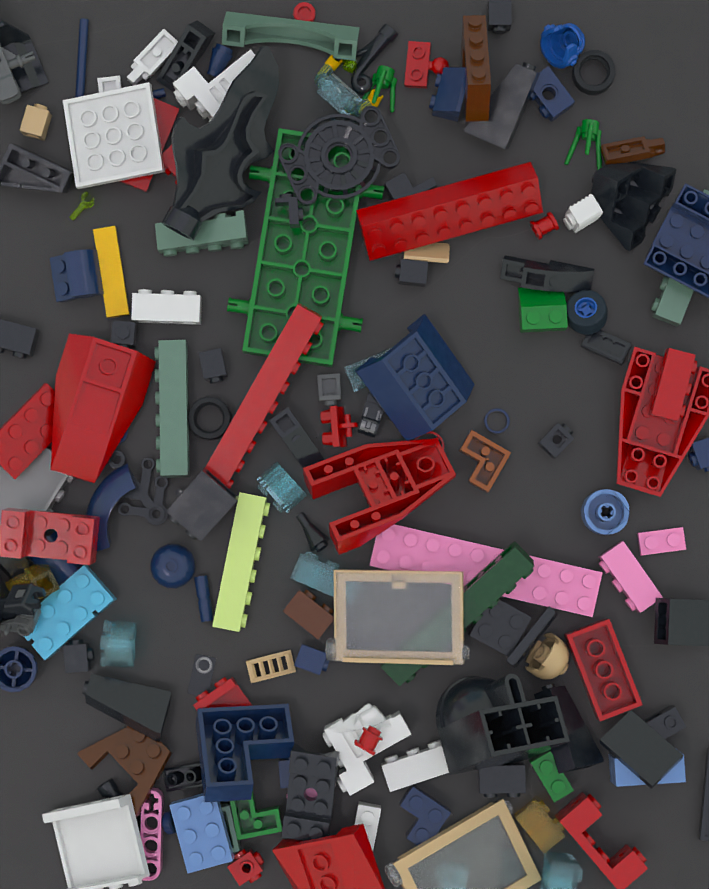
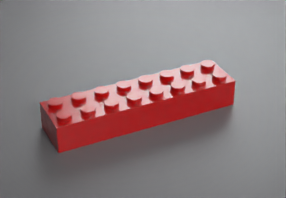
[356,162,543,261]

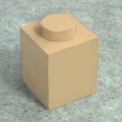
[20,104,52,141]

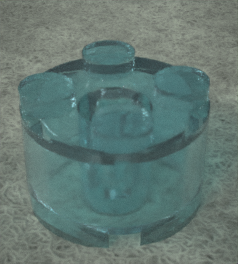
[100,620,137,668]

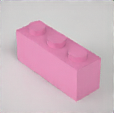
[598,541,663,613]

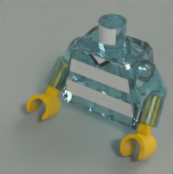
[314,55,383,117]

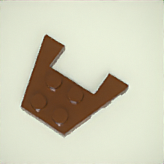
[77,726,172,818]

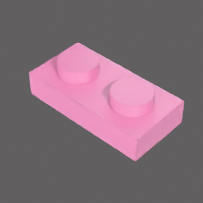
[637,527,686,556]

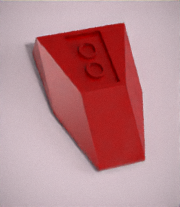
[272,824,385,889]

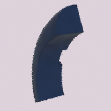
[86,463,136,551]

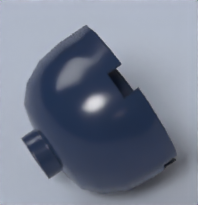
[150,544,196,588]
[0,646,38,692]

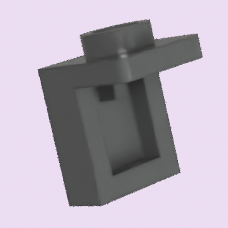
[317,373,341,406]

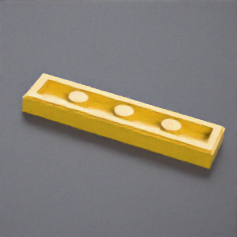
[93,226,130,318]

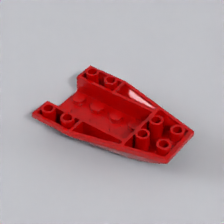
[50,333,156,483]
[616,347,709,497]

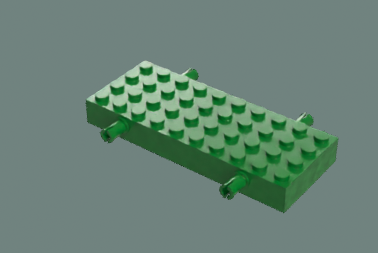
[227,128,384,368]

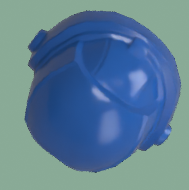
[540,23,585,69]

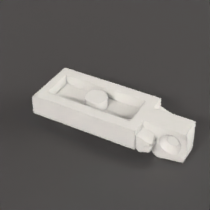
[127,29,178,85]

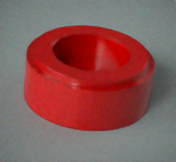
[293,2,316,22]

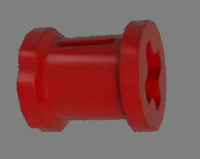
[530,212,559,240]

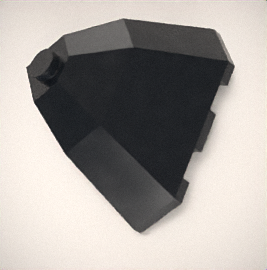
[591,162,676,251]

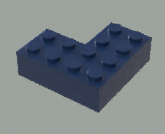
[196,704,294,802]

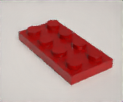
[0,383,55,479]

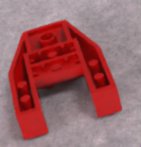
[303,438,456,555]

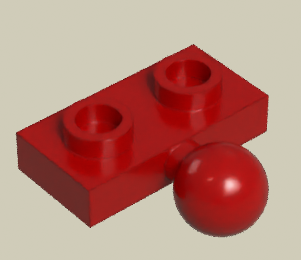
[404,41,449,89]

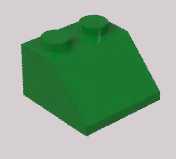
[518,287,568,333]

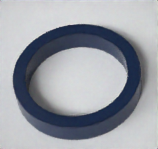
[484,408,510,434]

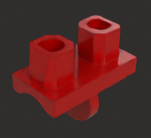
[320,406,358,448]

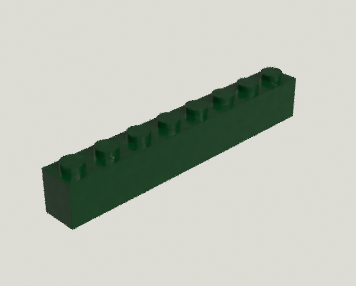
[381,541,534,686]

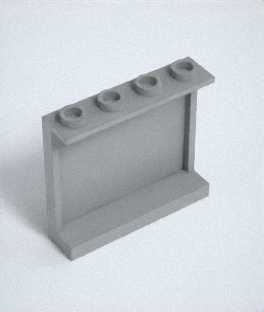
[0,448,75,524]

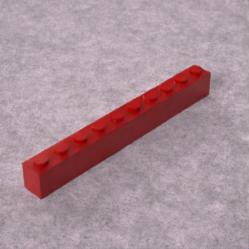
[205,303,324,489]

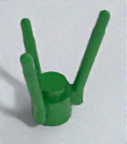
[355,65,397,116]
[564,119,602,170]

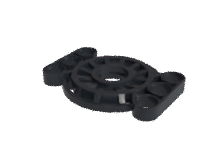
[278,106,400,206]

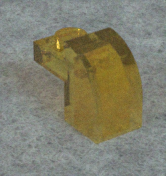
[5,564,60,599]

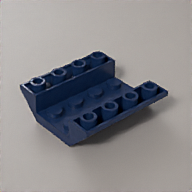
[643,183,709,298]
[355,314,475,441]

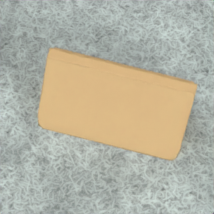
[404,242,450,263]

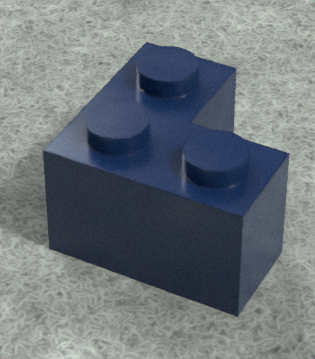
[399,784,451,846]

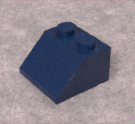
[429,67,466,122]

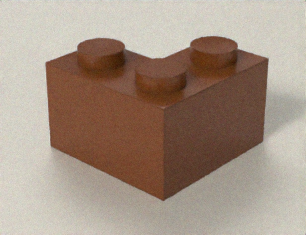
[459,430,511,493]

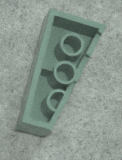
[155,210,249,257]

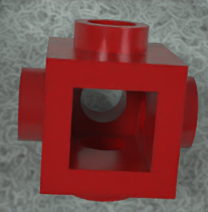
[227,848,265,886]

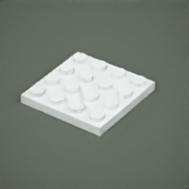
[63,82,165,189]

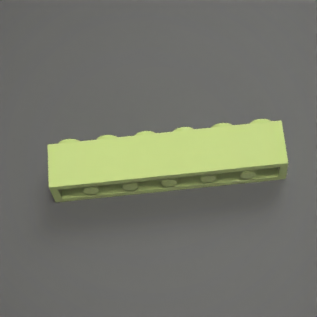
[212,492,270,632]

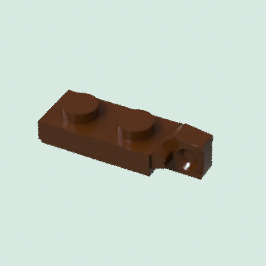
[601,136,665,165]

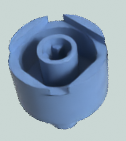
[581,489,629,535]

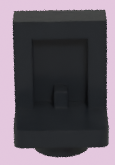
[274,194,304,228]

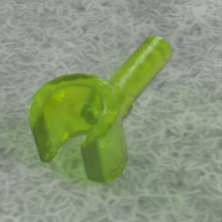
[342,59,357,73]
[69,191,95,221]

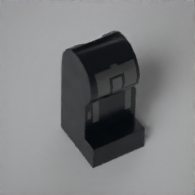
[358,392,384,438]

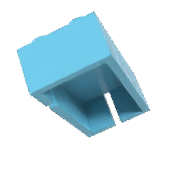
[24,565,117,660]

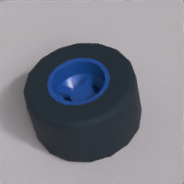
[566,290,608,334]

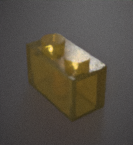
[513,798,565,854]

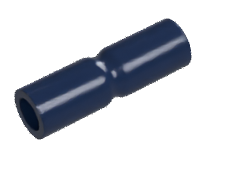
[194,575,214,622]

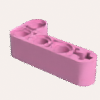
[140,788,164,881]

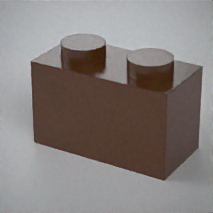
[283,589,334,639]

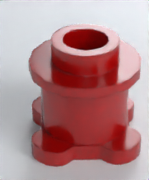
[354,725,383,756]

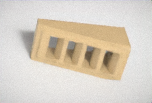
[246,650,296,683]

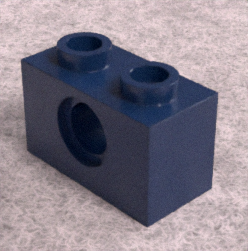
[530,66,575,122]

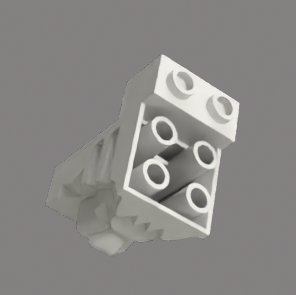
[173,49,255,122]
[322,703,411,796]

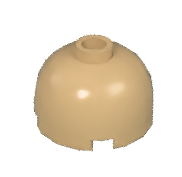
[525,633,569,680]

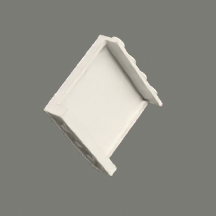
[42,794,150,889]

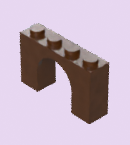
[461,15,491,122]

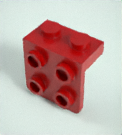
[193,677,253,710]

